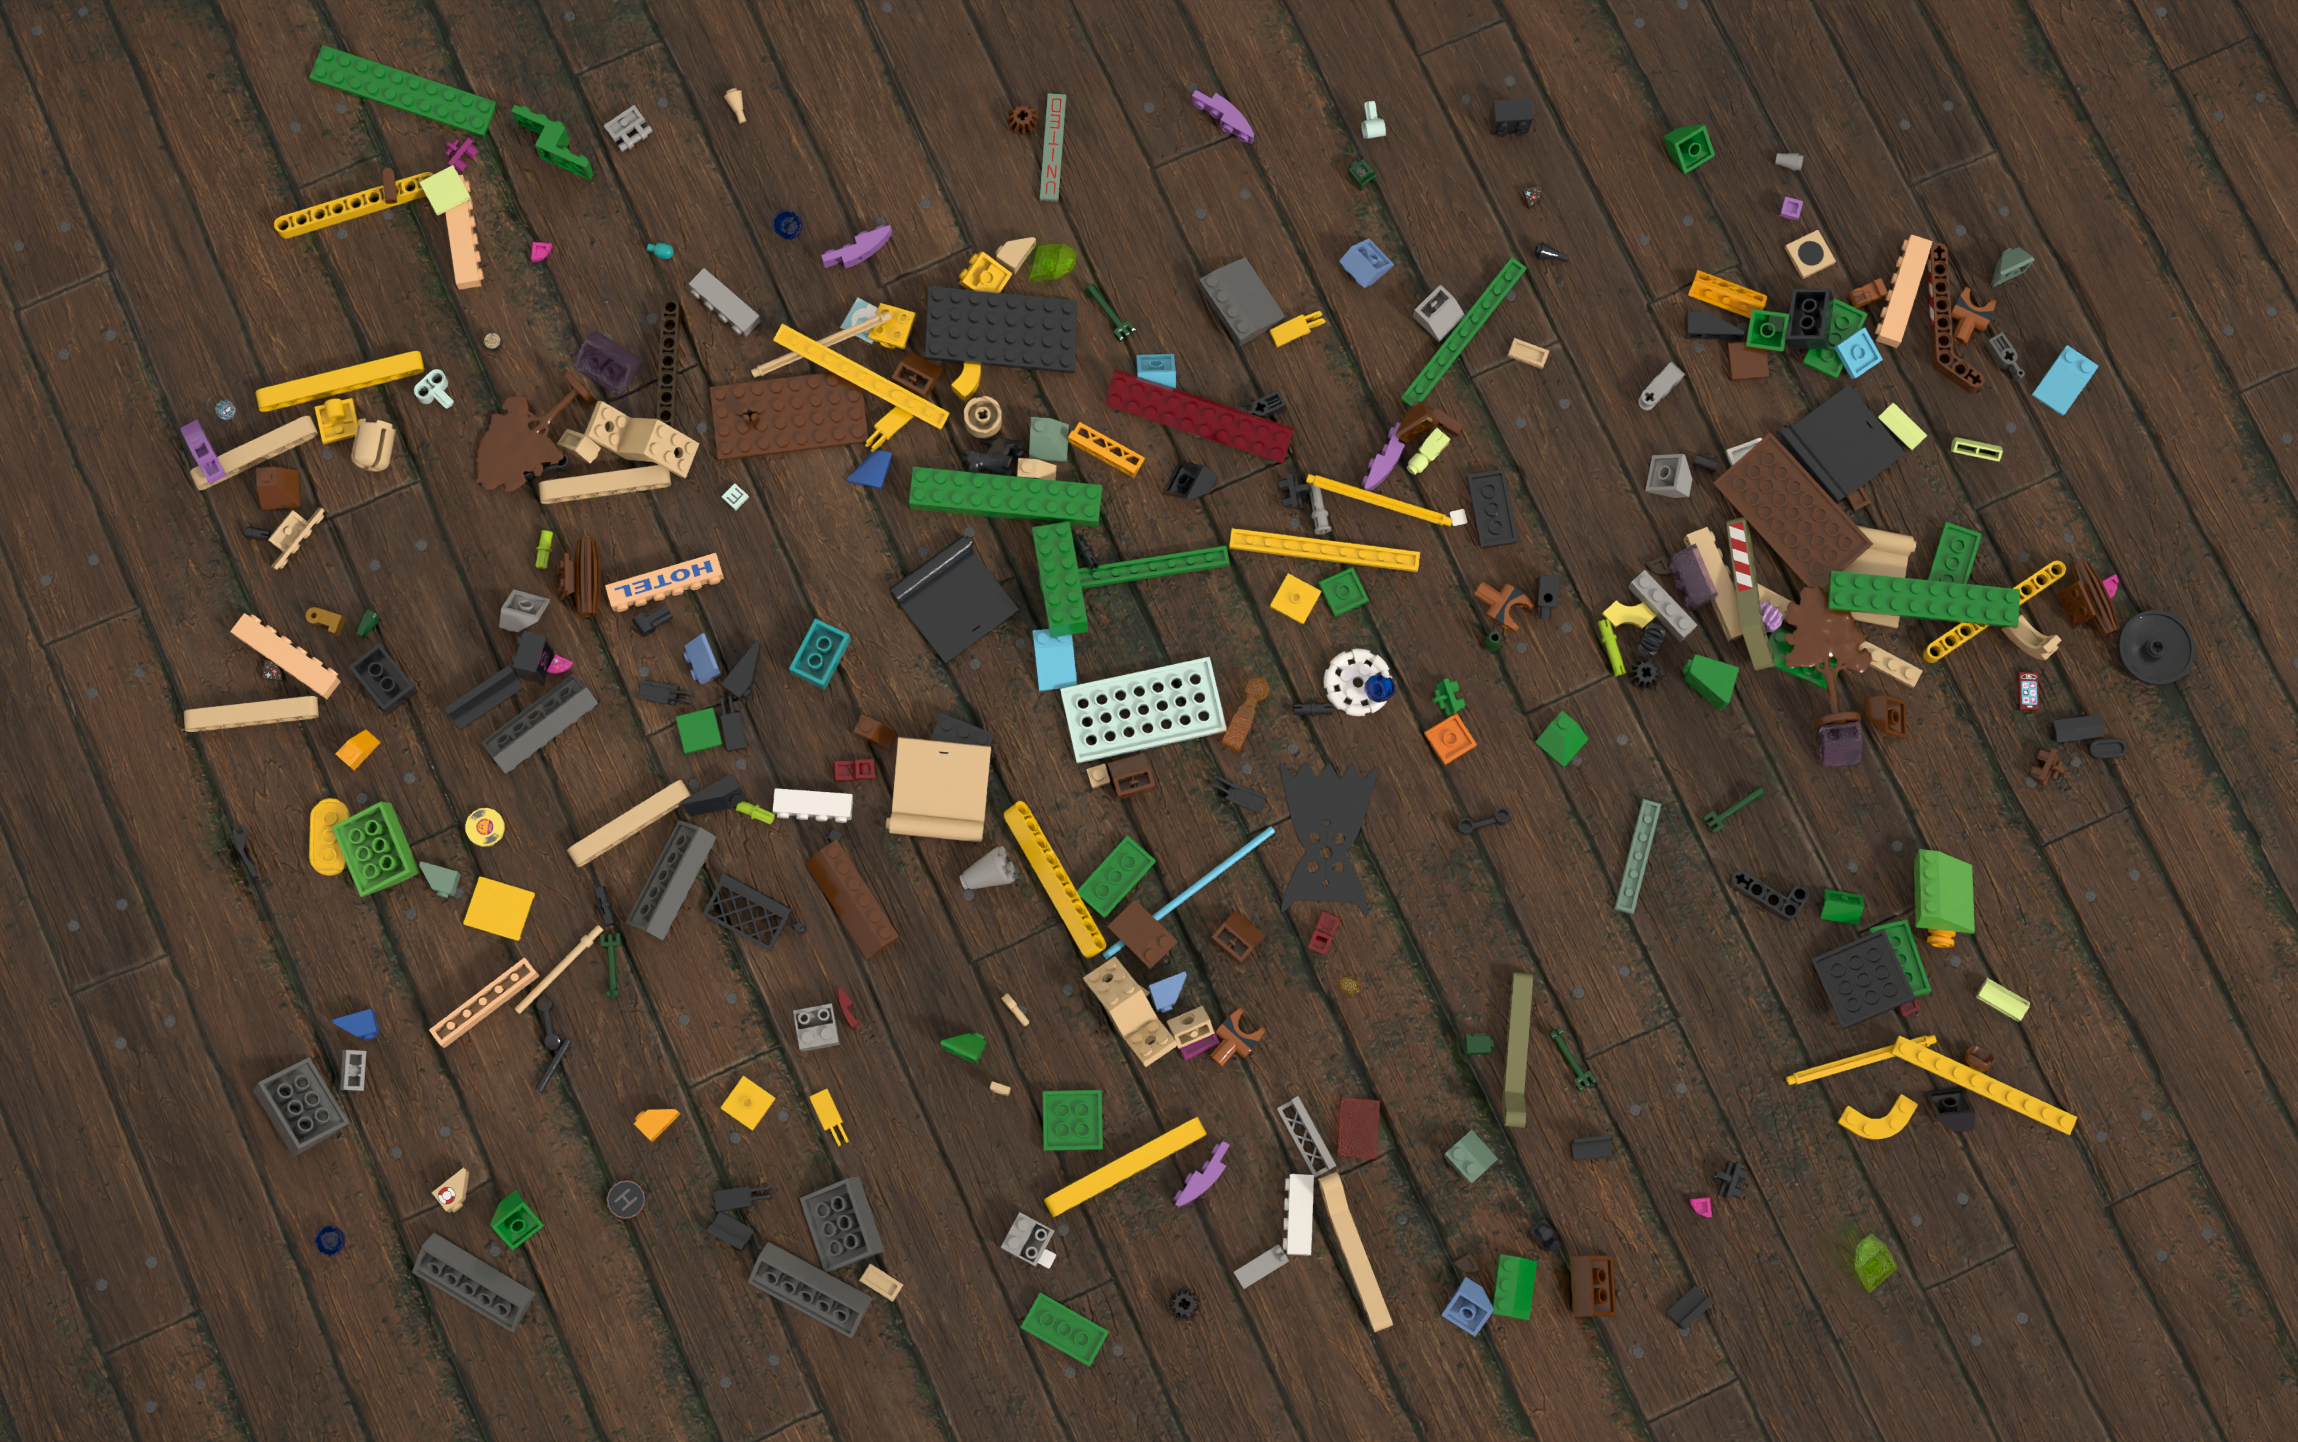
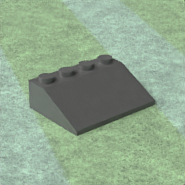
[1199,257,1286,347]
[253,1057,349,1157]
[800,1176,884,1273]

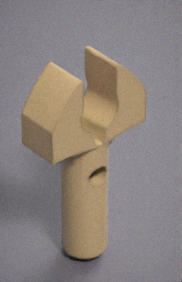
[1001,994,1029,1026]

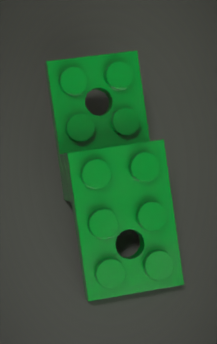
[511,105,594,181]

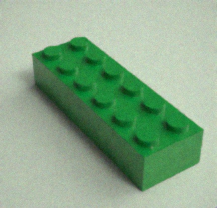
[1032,521,1088,638]

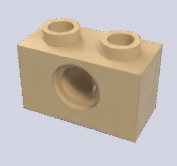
[1167,1006,1214,1049]

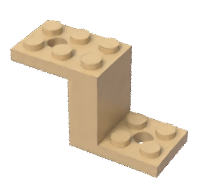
[584,401,699,478]
[1083,956,1178,1067]

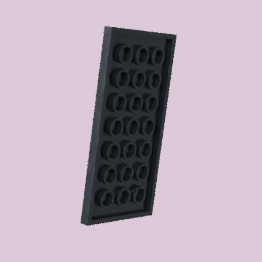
[924,286,1077,374]

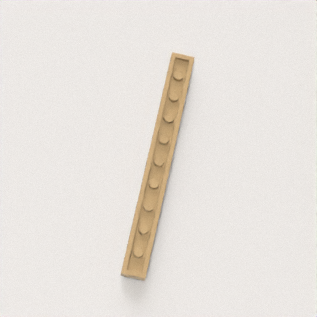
[1757,583,1922,689]

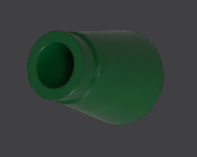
[355,608,380,638]
[1483,632,1502,652]

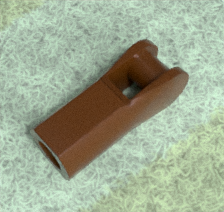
[382,168,397,204]
[1433,409,1464,436]

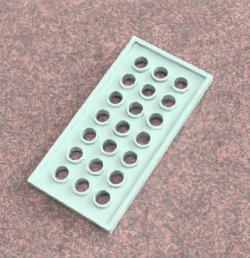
[1060,657,1227,764]

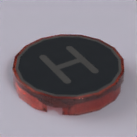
[606,1180,646,1220]

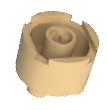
[964,396,1002,439]

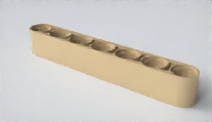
[190,416,318,490]
[539,465,671,504]
[184,696,319,732]
[567,780,691,867]

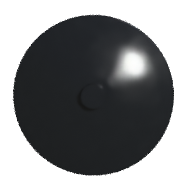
[2117,610,2195,686]

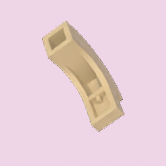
[2001,615,2061,660]

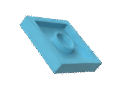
[1834,327,1883,379]

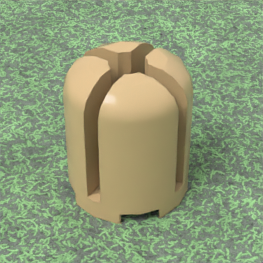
[351,419,396,472]

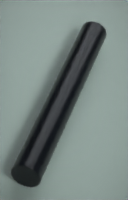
[536,1038,572,1093]

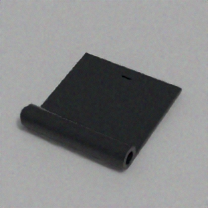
[1776,385,1906,505]
[889,535,1019,664]

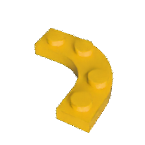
[1837,1094,1918,1140]

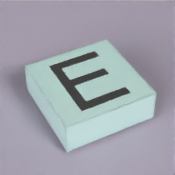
[722,483,749,511]

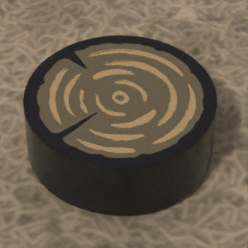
[483,332,503,352]

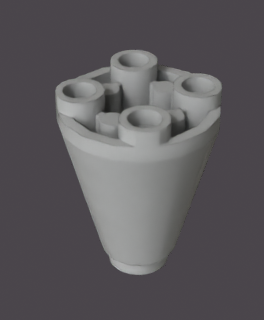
[960,846,1015,889]

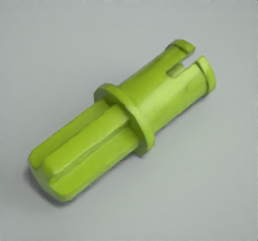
[535,530,553,569]
[736,801,775,824]

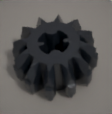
[1637,623,1665,657]
[1629,658,1662,691]
[1168,1288,1201,1321]

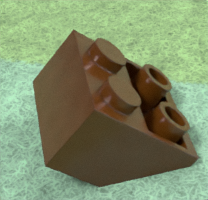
[892,352,944,400]
[1107,753,1155,800]
[1211,911,1265,965]

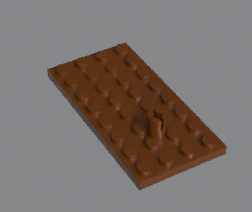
[710,372,868,461]
[1713,432,1873,589]

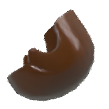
[1964,1045,1995,1072]

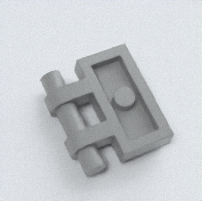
[604,105,653,152]

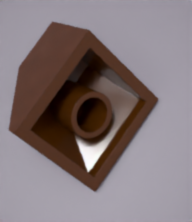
[1395,402,1439,444]
[256,467,301,511]
[1864,695,1907,739]

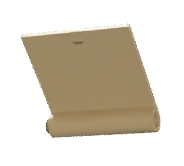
[1823,525,1916,628]
[886,737,991,843]

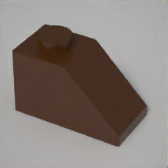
[853,714,898,751]

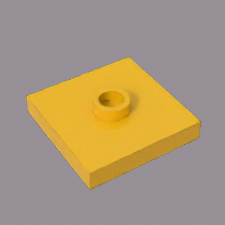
[1270,574,1321,625]
[721,1076,776,1131]

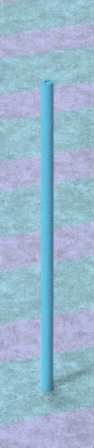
[1102,826,1275,960]

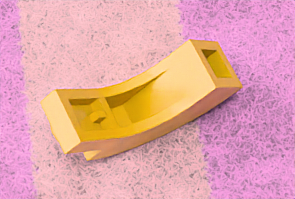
[951,363,981,403]

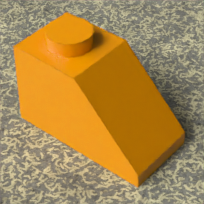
[336,730,381,770]
[634,1109,680,1142]

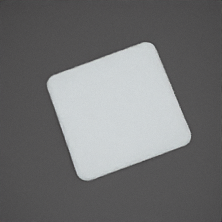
[1450,509,1467,526]
[1038,1249,1056,1268]

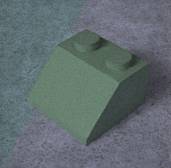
[1443,1130,1498,1185]

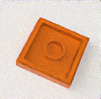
[1424,713,1477,766]

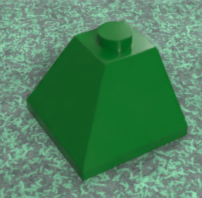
[1663,124,1715,174]
[1746,309,1789,351]
[1535,711,1589,768]
[940,1032,987,1065]
[490,1190,544,1250]

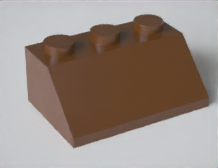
[1570,1255,1616,1317]

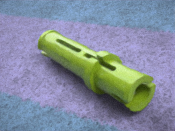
[1598,619,1627,677]

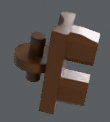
[2030,748,2066,786]

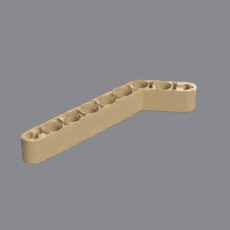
[1318,1172,1393,1333]

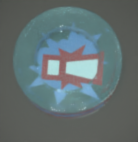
[215,400,236,420]

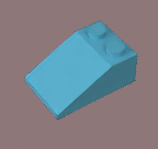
[2031,345,2098,416]
[1033,629,1077,691]

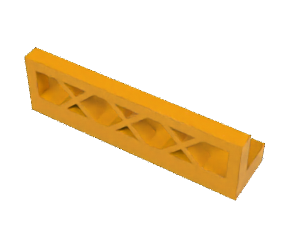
[1688,270,1767,318]
[1068,422,1145,478]

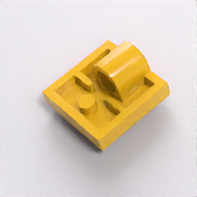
[868,303,917,349]
[315,398,358,444]

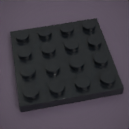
[1812,929,1916,1030]

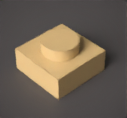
[1086,764,1110,789]

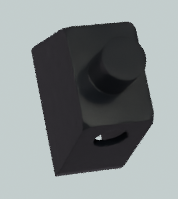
[1535,575,1560,619]

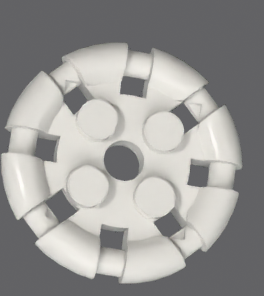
[1324,649,1393,716]

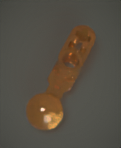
[1221,677,1270,753]

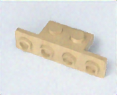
[268,507,325,570]

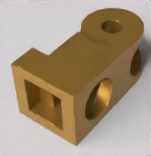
[305,607,346,637]

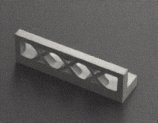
[1277,1096,1336,1178]

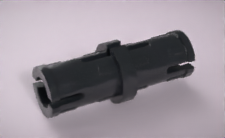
[1073,534,1100,571]
[1294,701,1333,717]
[593,886,616,927]

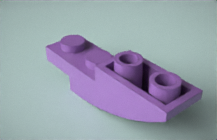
[1191,90,1254,144]
[821,225,892,269]
[180,419,227,484]
[1361,422,1405,492]
[1174,1141,1230,1208]

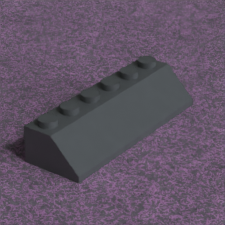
[481,672,598,774]
[625,820,716,940]
[412,1233,535,1333]
[748,1242,873,1339]

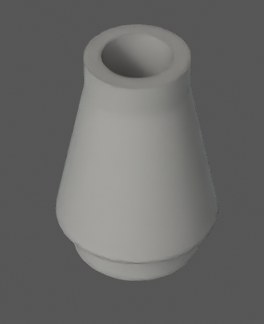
[1775,153,1804,171]

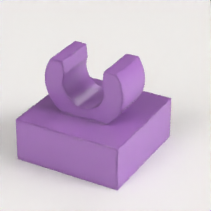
[1780,196,1803,221]

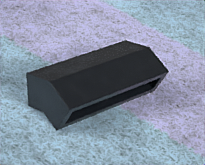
[2051,714,2104,743]

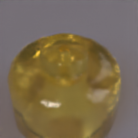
[1340,975,1361,997]

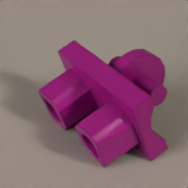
[445,138,478,173]

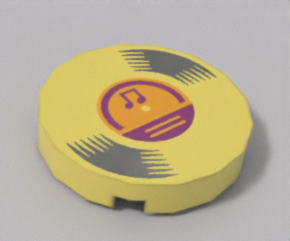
[465,808,505,847]

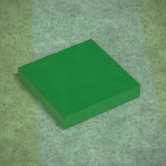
[1318,567,1369,617]
[676,708,723,754]

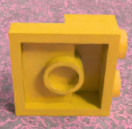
[959,252,1012,293]

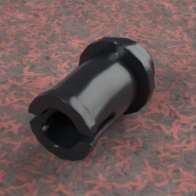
[1693,454,1718,472]
[245,525,271,542]

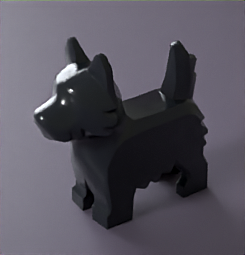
[961,438,1024,476]

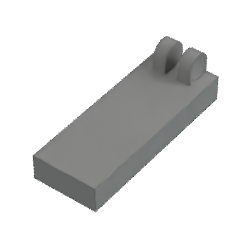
[1233,1244,1289,1289]

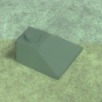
[1991,247,2034,288]
[1029,417,1069,462]

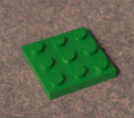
[1043,1090,1103,1151]

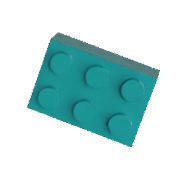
[789,618,851,690]

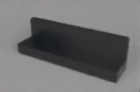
[444,666,524,730]

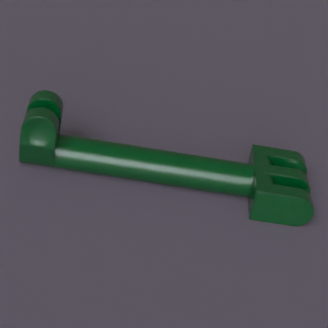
[1085,284,1136,342]
[1702,786,1765,834]
[600,932,621,999]
[1549,1027,1597,1092]

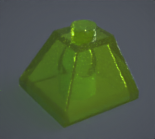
[1029,243,1078,282]
[1854,1233,1898,1293]

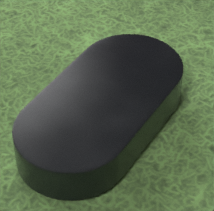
[2088,739,2128,760]

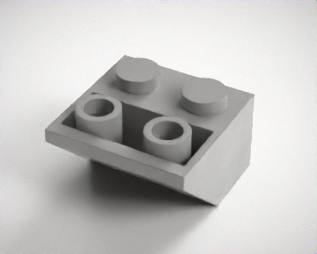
[1413,285,1465,342]
[793,1004,840,1052]
[1001,1212,1054,1266]

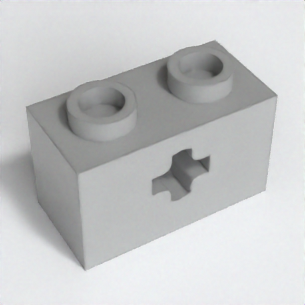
[340,1050,366,1091]

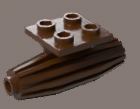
[556,536,601,617]
[2058,559,2120,637]

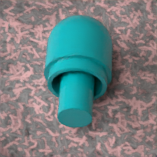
[647,242,674,259]

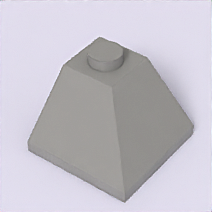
[1645,454,1692,498]
[499,589,550,632]

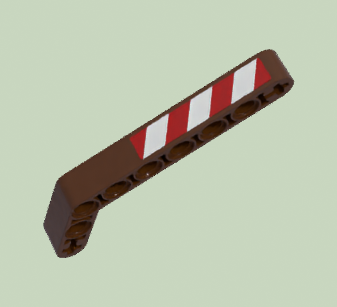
[1927,243,1985,393]

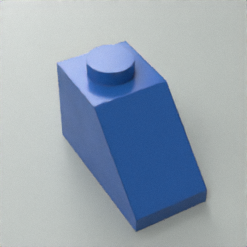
[333,1009,380,1041]

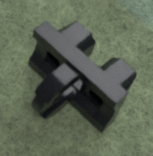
[1279,473,1312,510]
[1714,1162,1748,1198]
[1528,1216,1561,1253]

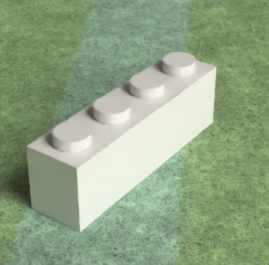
[773,789,853,823]
[1283,1174,1314,1256]

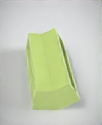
[1878,403,1927,450]
[1951,437,2003,462]
[1976,978,2030,1022]

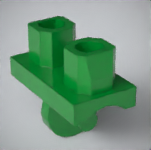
[1432,678,1465,717]

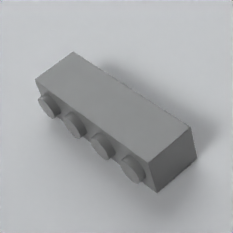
[689,268,761,337]
[1628,570,1697,642]

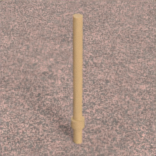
[514,925,603,1014]

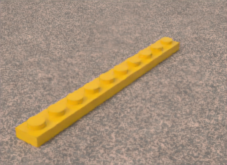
[773,324,950,430]
[1229,528,1420,572]
[1890,1036,2077,1135]

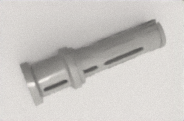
[1307,483,1331,534]

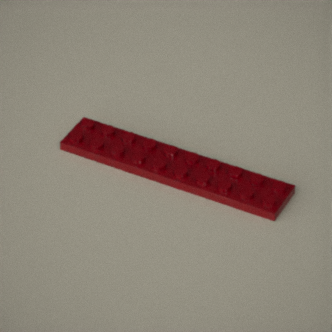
[1104,369,1294,463]

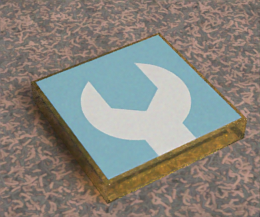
[839,297,878,347]

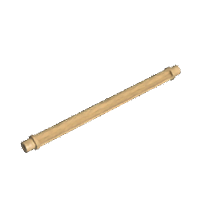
[751,311,893,378]

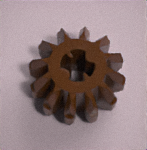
[1007,102,1038,135]

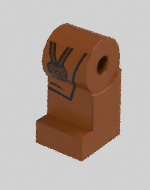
[1848,278,1888,308]

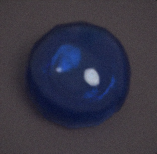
[773,210,803,240]
[1364,674,1396,703]
[315,1225,346,1257]

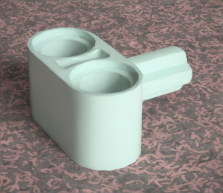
[1361,101,1386,139]
[414,369,454,409]

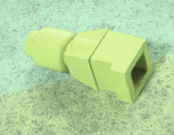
[1407,428,1450,475]

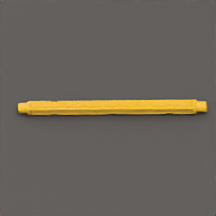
[1306,474,1453,526]
[1786,1035,1936,1085]

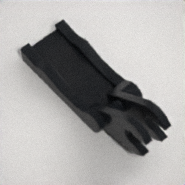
[637,680,695,706]
[720,694,747,752]
[1211,776,1267,813]
[232,825,259,882]
[714,1186,773,1212]

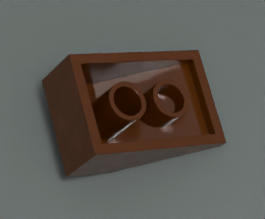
[1107,899,1177,969]

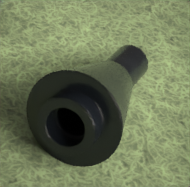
[1534,241,1569,262]

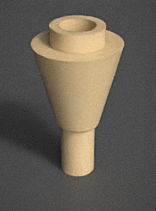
[724,88,746,124]

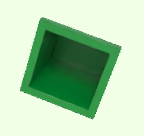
[1682,654,1739,711]

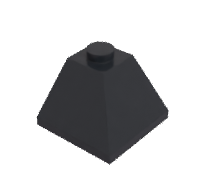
[1163,461,1218,500]
[1925,1087,1975,1132]

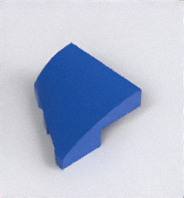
[847,450,893,490]

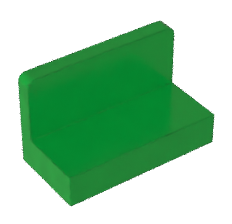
[1821,889,1864,925]

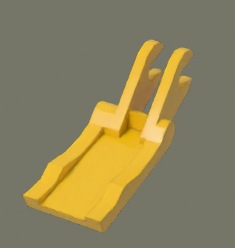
[1269,311,1325,348]
[865,406,914,452]
[810,1089,849,1146]

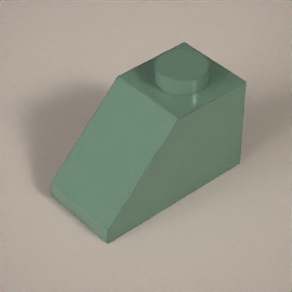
[419,861,461,898]

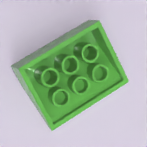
[332,802,420,897]
[1914,849,1975,934]

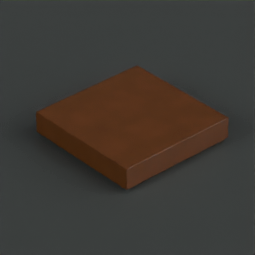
[1727,342,1769,381]

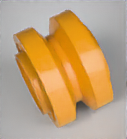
[1927,929,1956,948]

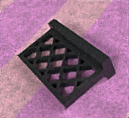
[702,873,794,951]

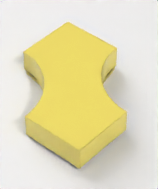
[1602,601,1656,629]

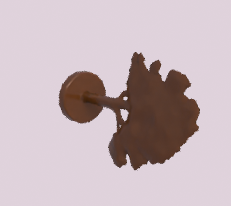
[476,368,598,492]
[1784,584,1872,730]

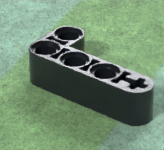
[1729,871,1809,921]

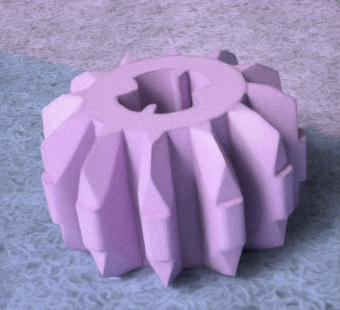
[1760,602,1783,633]

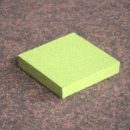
[419,165,471,216]

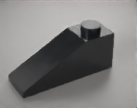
[1685,309,1744,340]
[721,640,762,702]
[682,773,747,816]

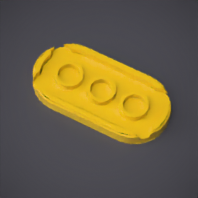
[309,798,350,876]

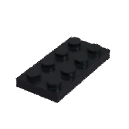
[1467,469,1518,549]

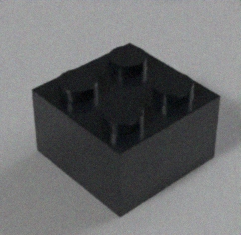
[1490,98,1533,137]

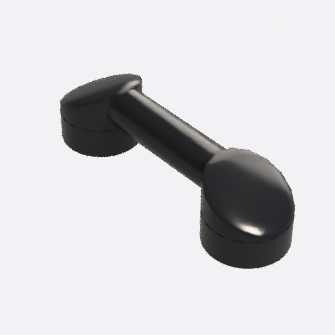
[524,454,571,480]
[1458,807,1510,835]
[537,997,561,1051]

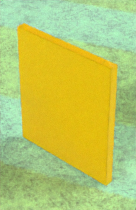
[463,876,535,941]

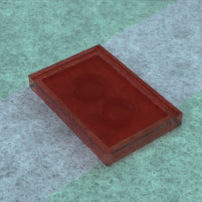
[1337,1098,1380,1160]

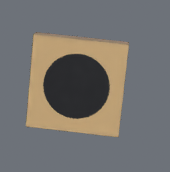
[1784,230,1836,279]

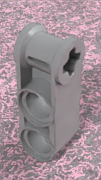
[1638,362,1685,411]

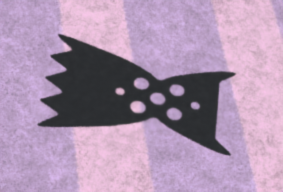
[1280,762,1377,916]

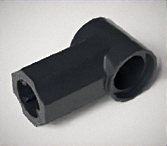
[632,603,673,637]

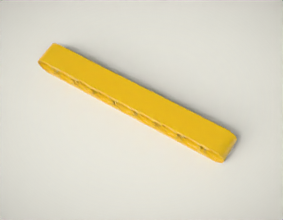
[274,172,434,239]
[255,351,425,412]
[1923,561,2066,663]
[1004,801,1106,959]
[1044,1117,1207,1217]

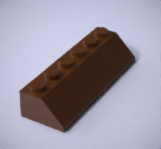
[805,839,900,960]

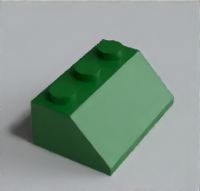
[1491,1254,1537,1321]

